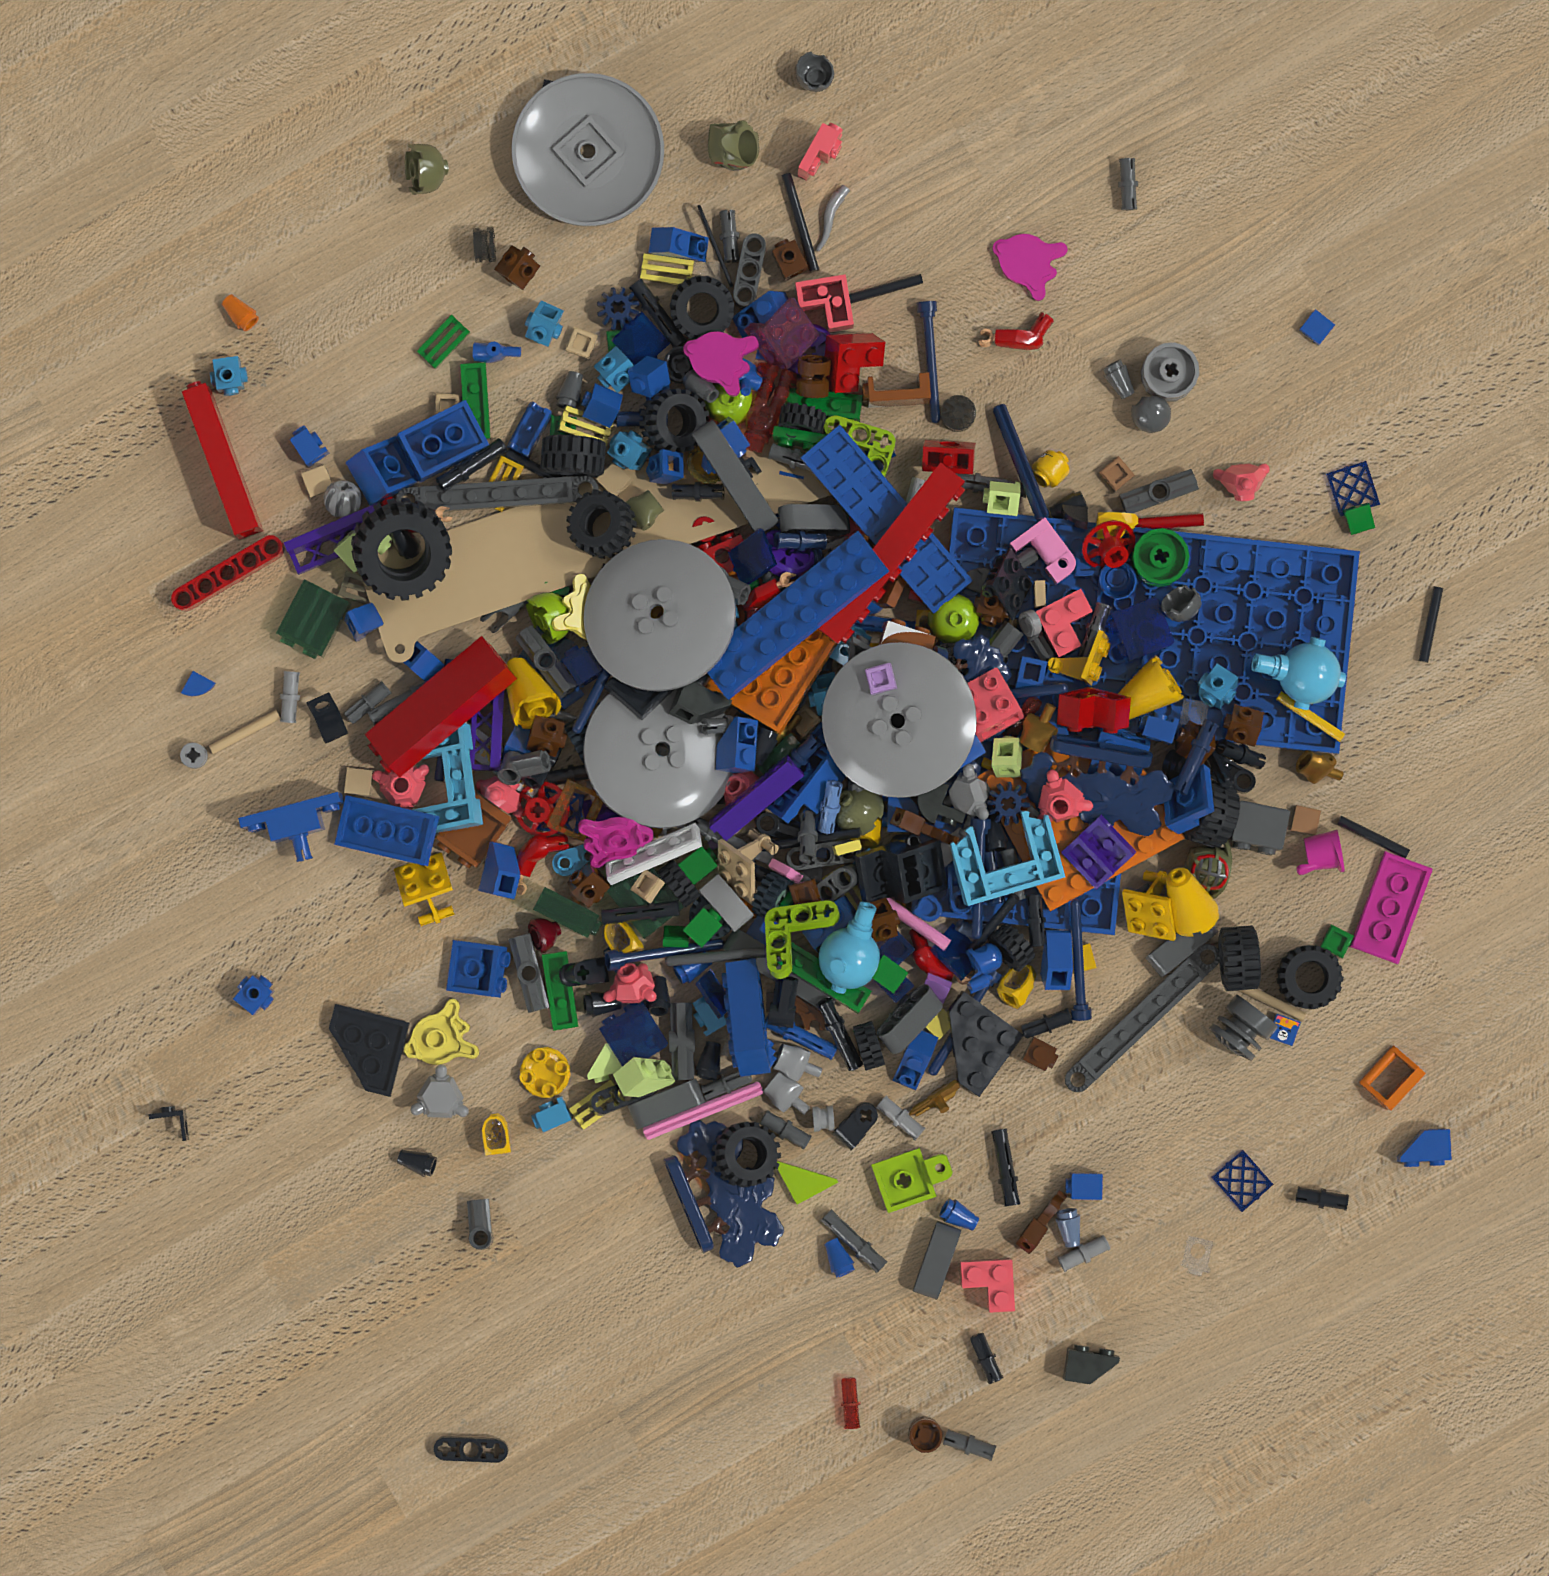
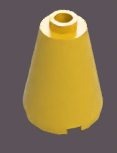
[1118,655,1184,720]
[506,657,561,729]
[1166,868,1219,937]

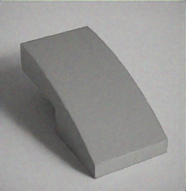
[699,874,754,932]

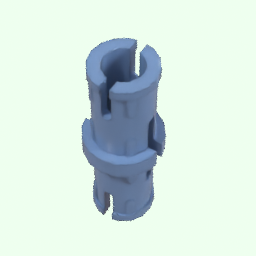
[817,780,843,834]

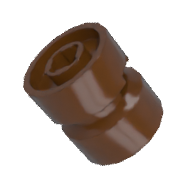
[796,355,831,398]
[908,1416,943,1453]

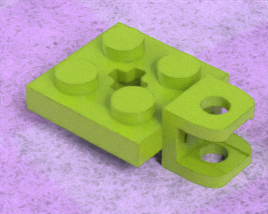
[871,1148,953,1213]

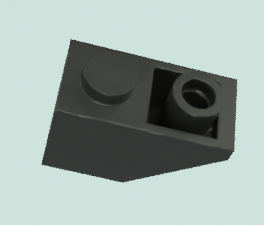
[668,681,732,724]
[1063,1345,1120,1384]

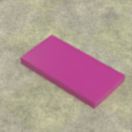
[1350,851,1433,964]

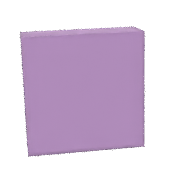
[865,663,897,695]

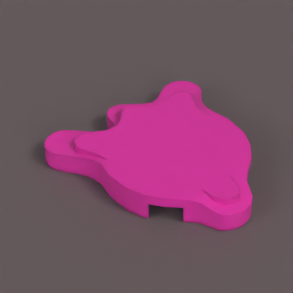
[992,234,1068,301]
[683,331,759,397]
[578,817,653,868]

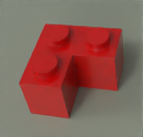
[825,333,886,393]
[1057,687,1131,733]

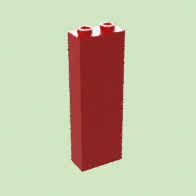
[181,381,264,540]
[365,636,517,777]

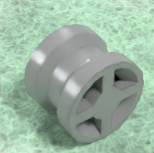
[180,742,208,769]
[812,1105,835,1132]

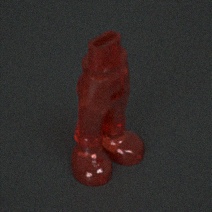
[743,362,800,454]

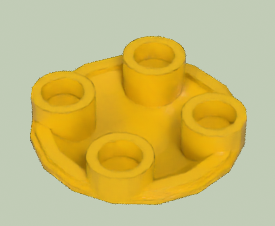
[520,1047,570,1098]

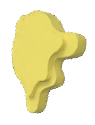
[552,574,591,640]
[404,999,479,1065]

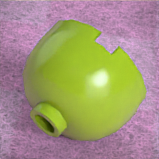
[704,383,754,426]
[526,592,569,644]
[928,594,979,645]

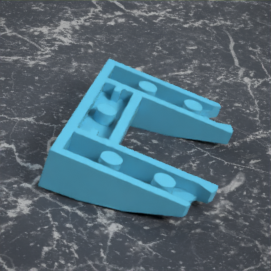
[414,723,483,833]
[950,811,1065,906]

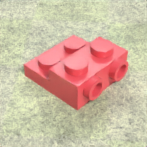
[798,123,843,181]

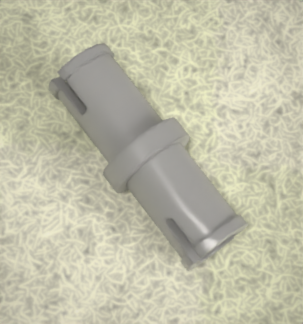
[280,671,300,723]
[876,1095,925,1141]
[1058,1235,1110,1272]

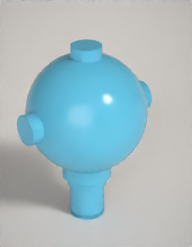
[1252,637,1346,710]
[819,902,880,994]

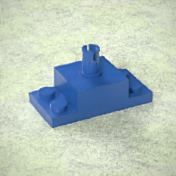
[766,722,846,823]
[238,792,344,862]

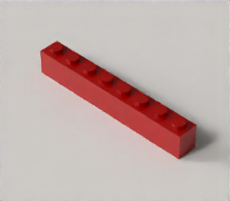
[818,462,966,645]

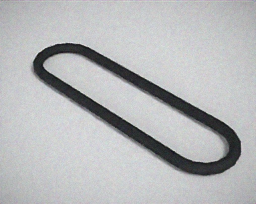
[697,205,733,287]

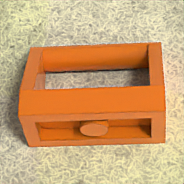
[1359,1045,1426,1111]

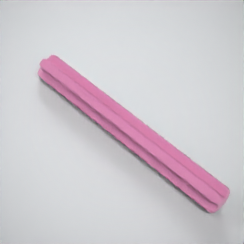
[643,1082,763,1140]

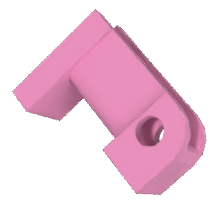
[1009,518,1076,585]

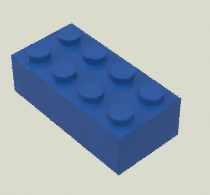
[722,958,771,1077]

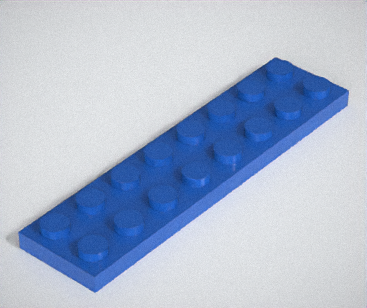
[801,425,973,614]
[708,531,889,700]

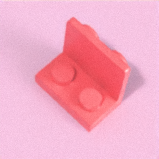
[968,668,1024,742]

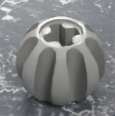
[324,480,362,518]

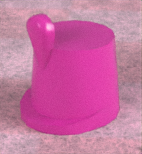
[1296,830,1345,875]

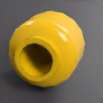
[1032,450,1070,488]

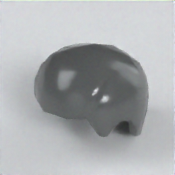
[796,52,835,92]
[1131,396,1171,433]
[1161,585,1202,622]

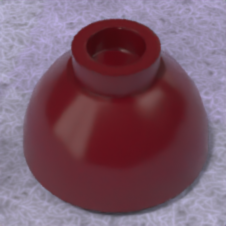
[528,918,561,953]

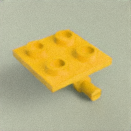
[1048,630,1111,686]
[394,852,455,927]
[1122,870,1176,941]

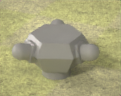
[943,764,990,820]
[410,1064,469,1118]

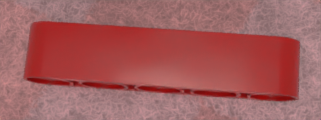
[171,535,285,612]

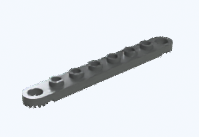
[395,476,599,512]
[1065,944,1220,1092]

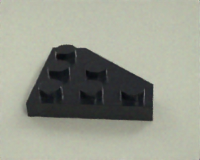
[947,990,1024,1097]
[329,1004,410,1097]

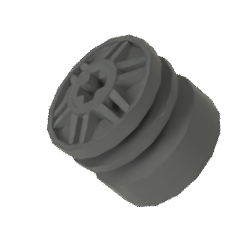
[1209,994,1278,1061]

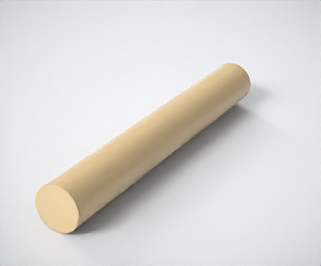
[209,710,281,755]
[1238,989,1306,1022]

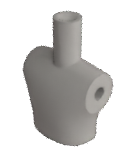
[772,1043,822,1081]
[763,1072,810,1115]

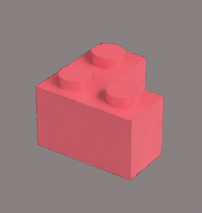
[795,274,854,333]
[1036,589,1093,658]
[960,1258,1015,1313]

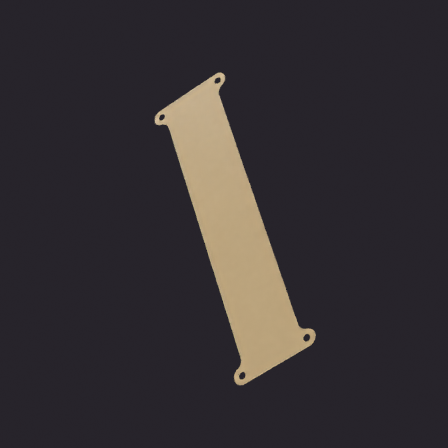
[363,416,866,663]

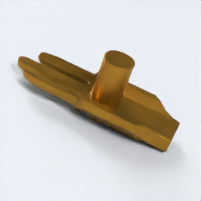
[909,1079,961,1117]

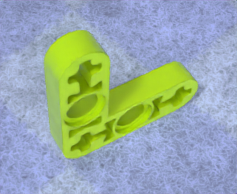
[824,416,896,477]
[765,900,840,979]

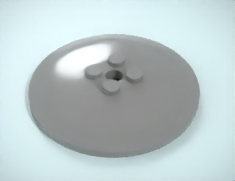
[512,73,664,226]
[584,539,736,691]
[822,642,977,798]
[583,688,733,828]

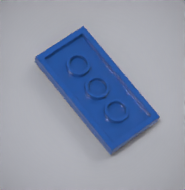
[334,795,440,866]

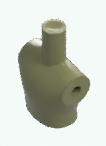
[626,490,664,531]

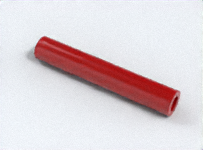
[1135,513,1204,529]

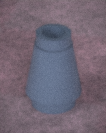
[1055,1208,1080,1247]

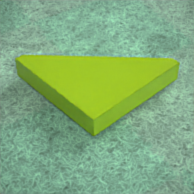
[777,1161,839,1205]

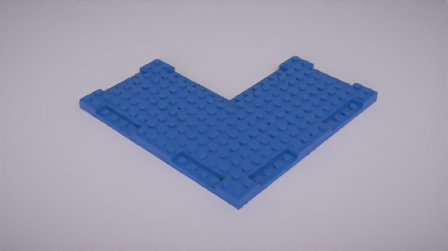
[911,508,1360,935]

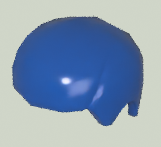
[1098,562,1138,600]

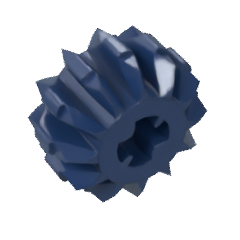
[597,287,640,330]
[986,782,1030,826]

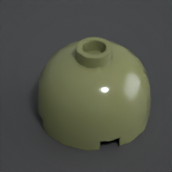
[405,144,449,195]
[835,787,884,836]

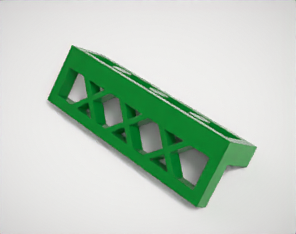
[778,939,872,1014]

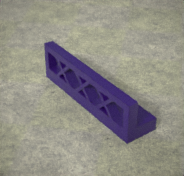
[284,503,377,575]
[470,690,504,772]
[709,755,804,841]

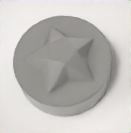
[1019,610,1042,637]

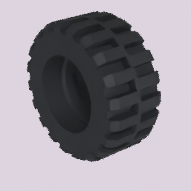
[351,498,452,601]

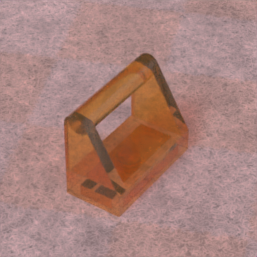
[547,779,604,842]

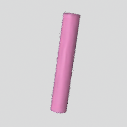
[887,898,951,950]

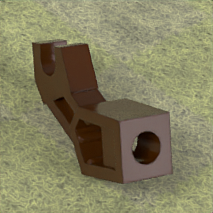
[890,807,959,845]
[766,992,825,1030]
[1015,1190,1067,1254]

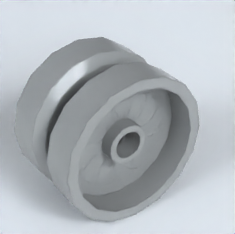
[1141,342,1199,402]

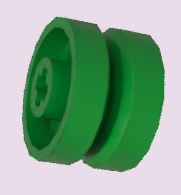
[1130,528,1190,588]

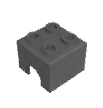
[1228,801,1290,856]

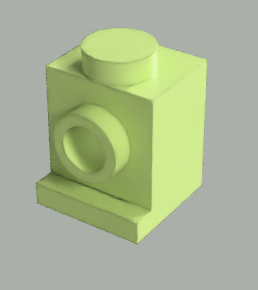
[983,481,1020,516]
[991,736,1023,777]

